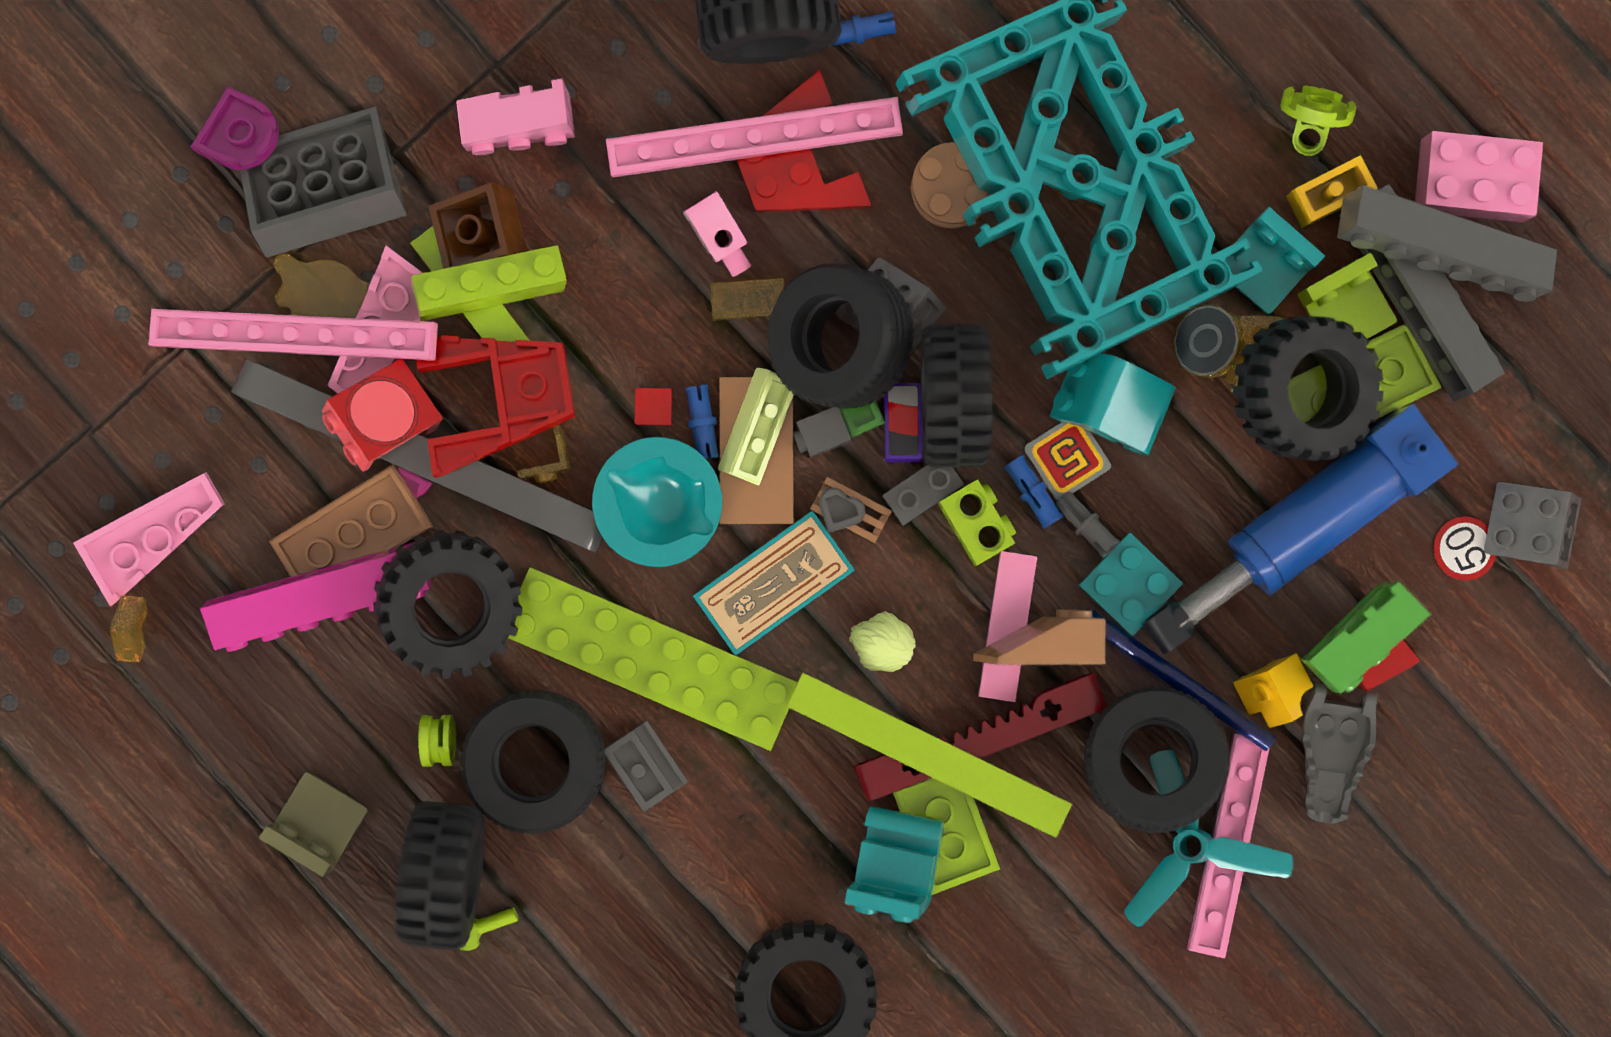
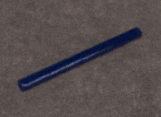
[1091,609,1276,752]

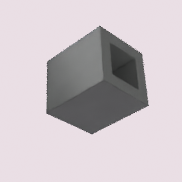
[793,407,851,458]

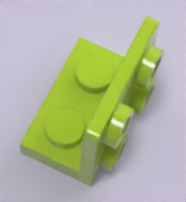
[1297,253,1397,339]

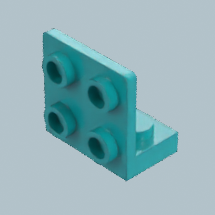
[1225,207,1325,315]

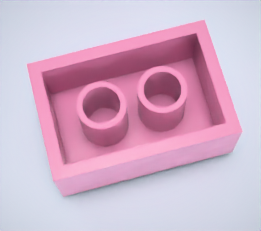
[1415,131,1543,222]

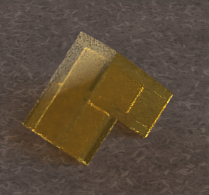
[110,596,148,662]

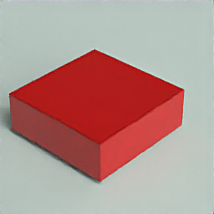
[634,388,673,426]

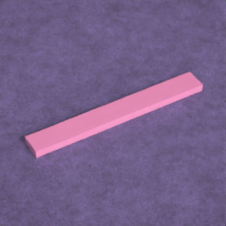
[606,97,903,178]
[148,309,438,361]

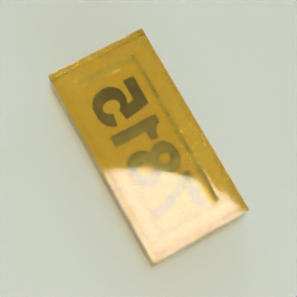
[710,278,784,321]

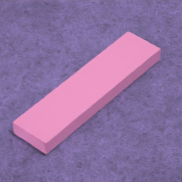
[978,551,1037,702]

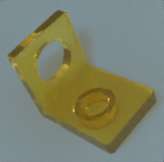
[517,425,571,483]

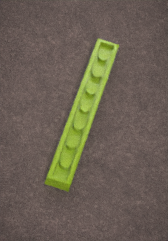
[787,673,1072,838]

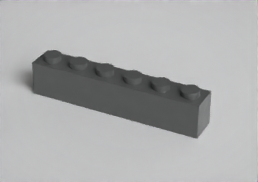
[1339,184,1505,402]
[1337,185,1557,302]

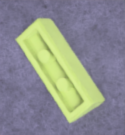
[718,368,794,486]

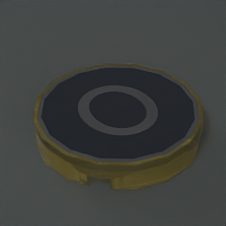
[1173,304,1245,379]

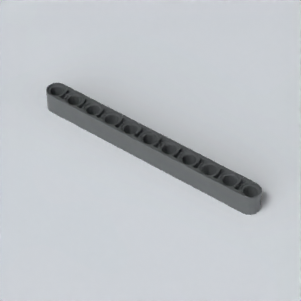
[231,359,603,553]

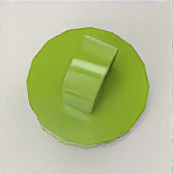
[1280,86,1357,156]

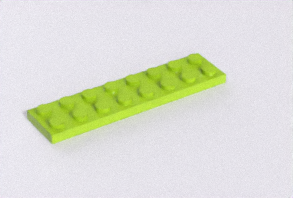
[508,567,798,751]

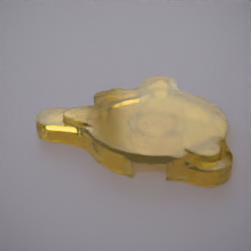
[274,253,370,318]

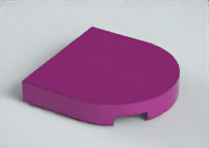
[190,86,279,170]

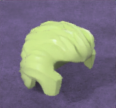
[849,611,916,672]

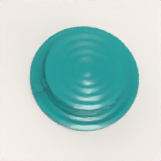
[592,437,722,567]

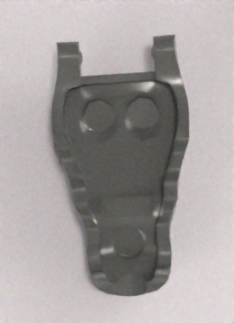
[1302,682,1378,824]

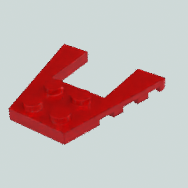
[416,335,576,478]

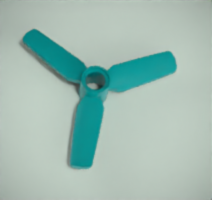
[1124,750,1293,927]

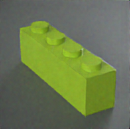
[412,245,567,321]

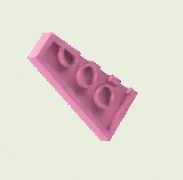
[328,246,422,393]
[73,472,225,607]

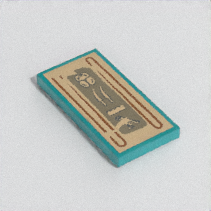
[693,511,855,656]

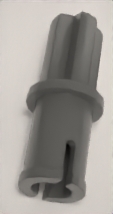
[1056,492,1120,558]

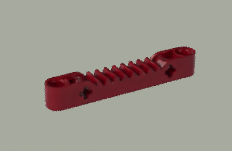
[854,672,1108,801]

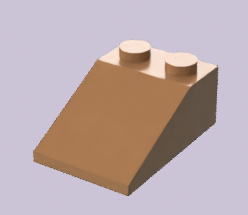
[973,609,1105,665]

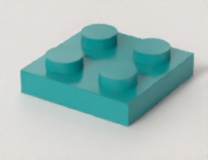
[1078,532,1183,636]

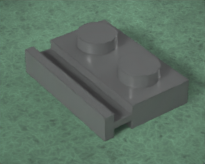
[605,720,689,812]

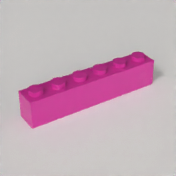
[200,542,433,652]

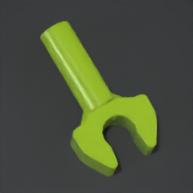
[460,907,518,951]

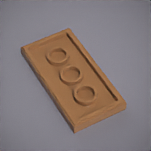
[719,377,794,524]
[269,464,434,577]

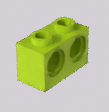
[938,479,1016,566]

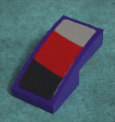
[884,383,922,462]

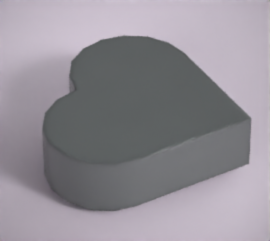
[819,488,865,533]

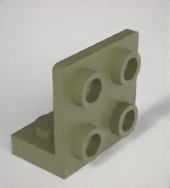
[259,772,369,877]

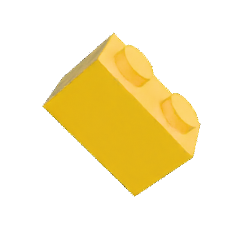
[1286,155,1377,229]

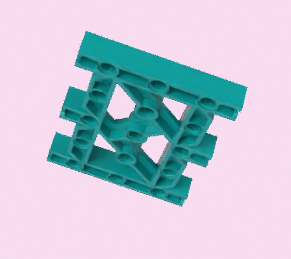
[895,0,1263,379]

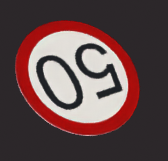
[1434,517,1496,580]

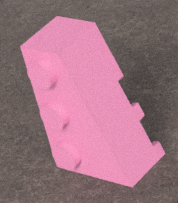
[456,79,575,155]

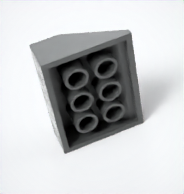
[240,106,407,258]

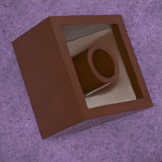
[428,182,528,269]

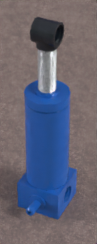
[1142,404,1459,654]

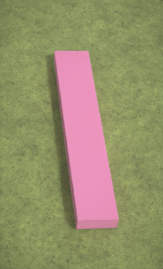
[1187,733,1271,958]

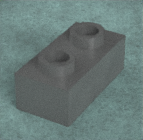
[882,465,964,526]

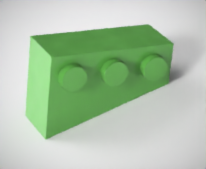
[1301,582,1431,693]

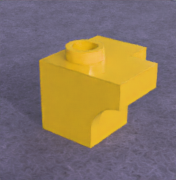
[1233,653,1313,728]

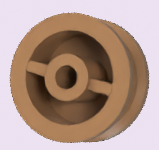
[911,142,992,229]

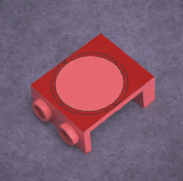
[322,359,443,472]

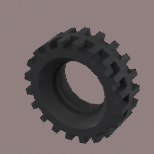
[373,529,522,679]

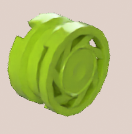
[418,715,456,767]

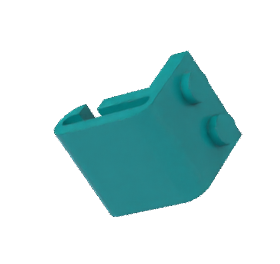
[1049,353,1176,456]
[845,806,944,922]

